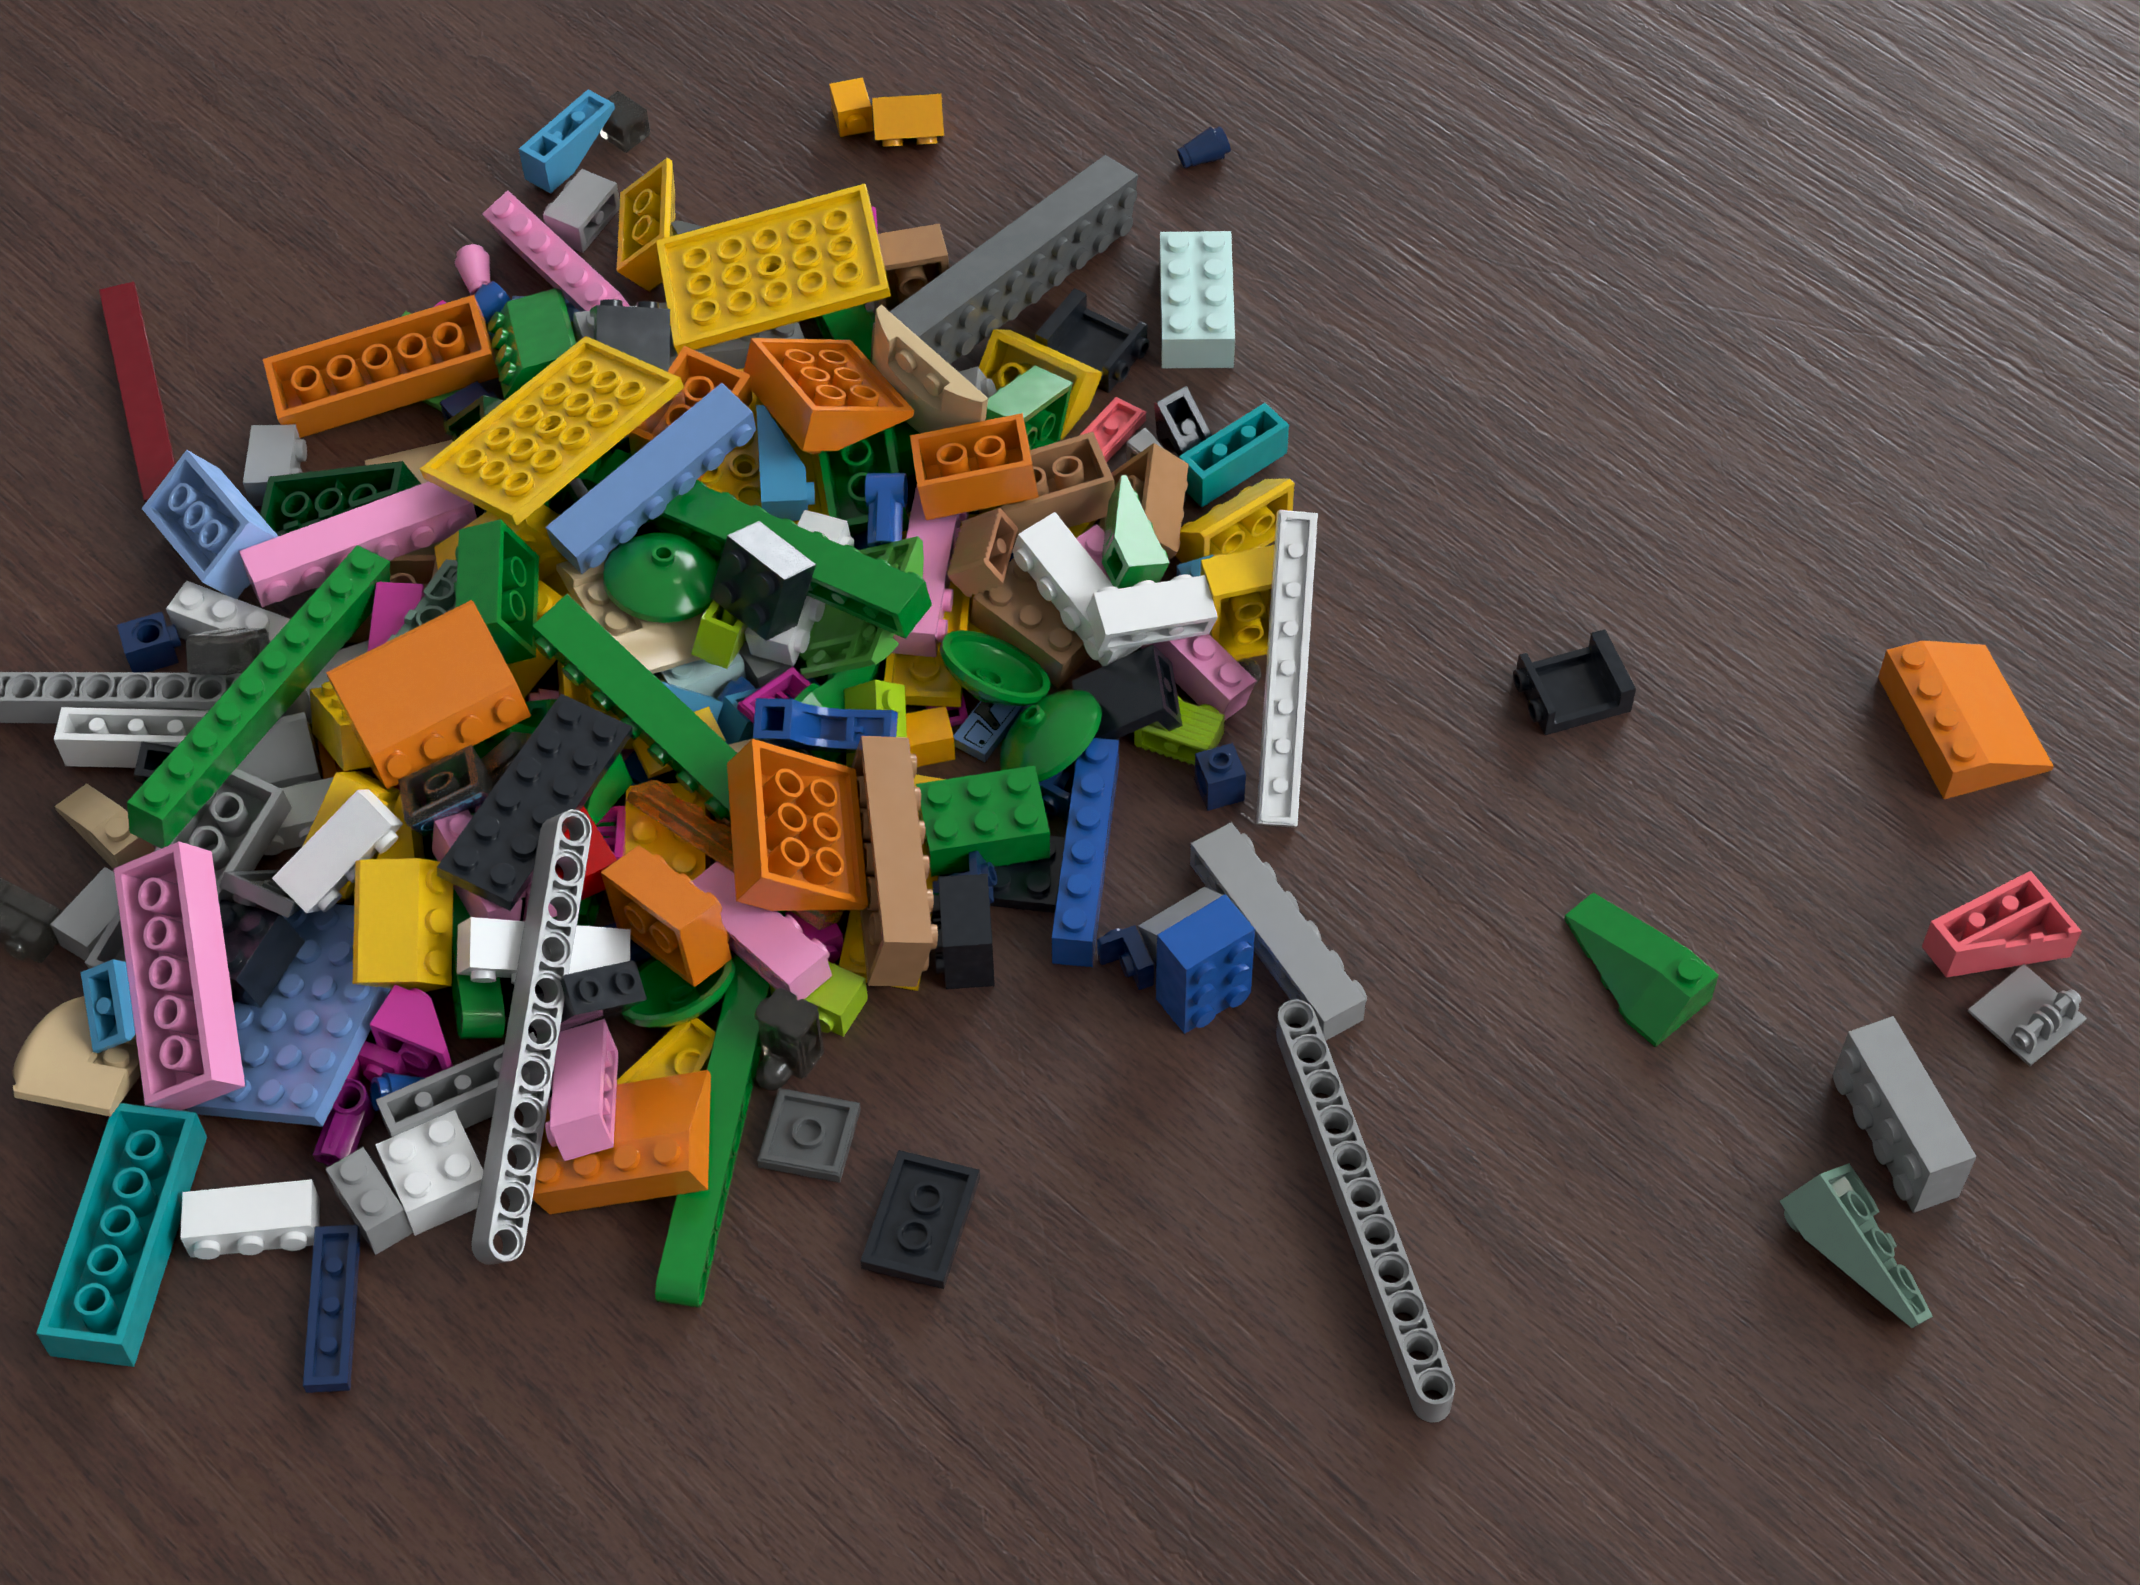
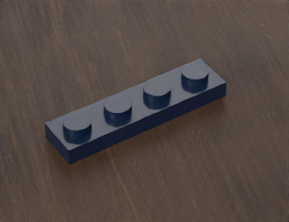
[303,1225,361,1393]

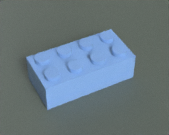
[142,450,279,599]

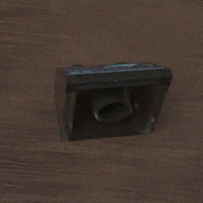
[398,744,495,837]

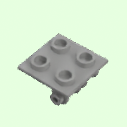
[1968,964,2087,1066]

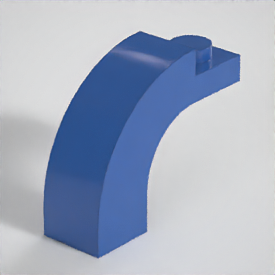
[753,698,898,753]

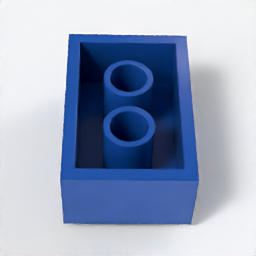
[1156,894,1255,1034]

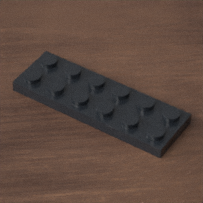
[437,694,632,911]

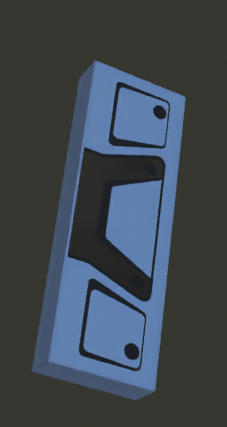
[954,673,1048,762]

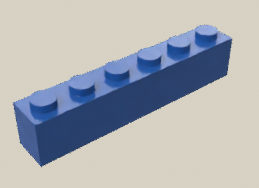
[1052,738,1119,967]

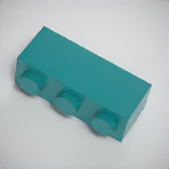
[1179,403,1289,507]

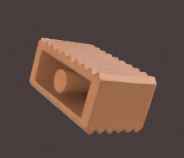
[947,508,1018,597]

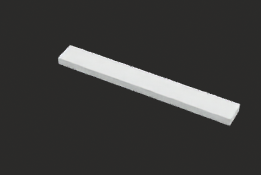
[1256,510,1318,828]

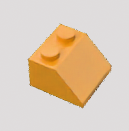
[872,94,944,147]

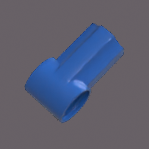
[865,473,908,548]

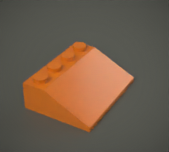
[743,338,915,454]
[326,600,531,789]
[1878,640,2054,799]
[727,739,868,911]
[532,1070,711,1214]

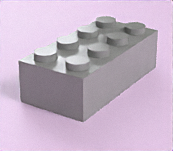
[1833,1016,1976,1213]

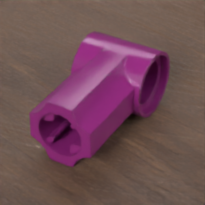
[313,1079,375,1167]

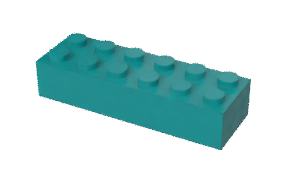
[36,1103,207,1367]

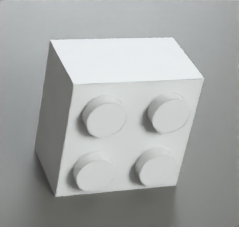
[376,1110,483,1236]

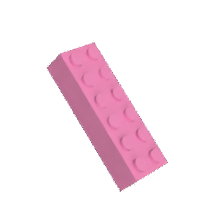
[114,841,245,1111]

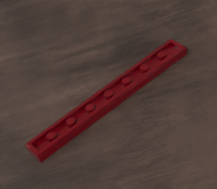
[99,281,176,503]

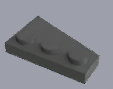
[219,870,301,918]

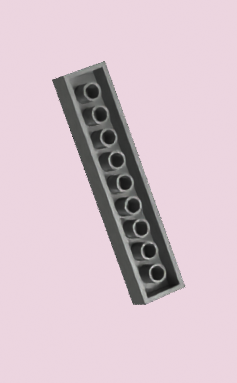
[870,155,1138,364]

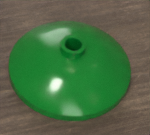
[603,533,719,623]
[940,630,1050,706]
[1000,690,1102,782]
[621,955,736,1028]

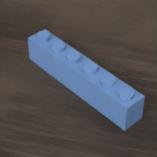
[546,383,756,574]

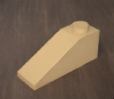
[54,784,155,869]

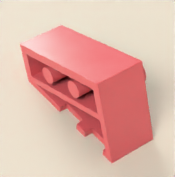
[1922,871,2082,978]

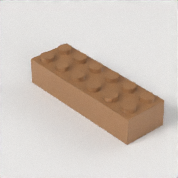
[851,736,938,987]

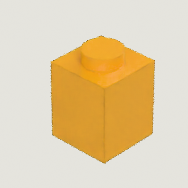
[829,78,873,137]
[906,706,955,767]

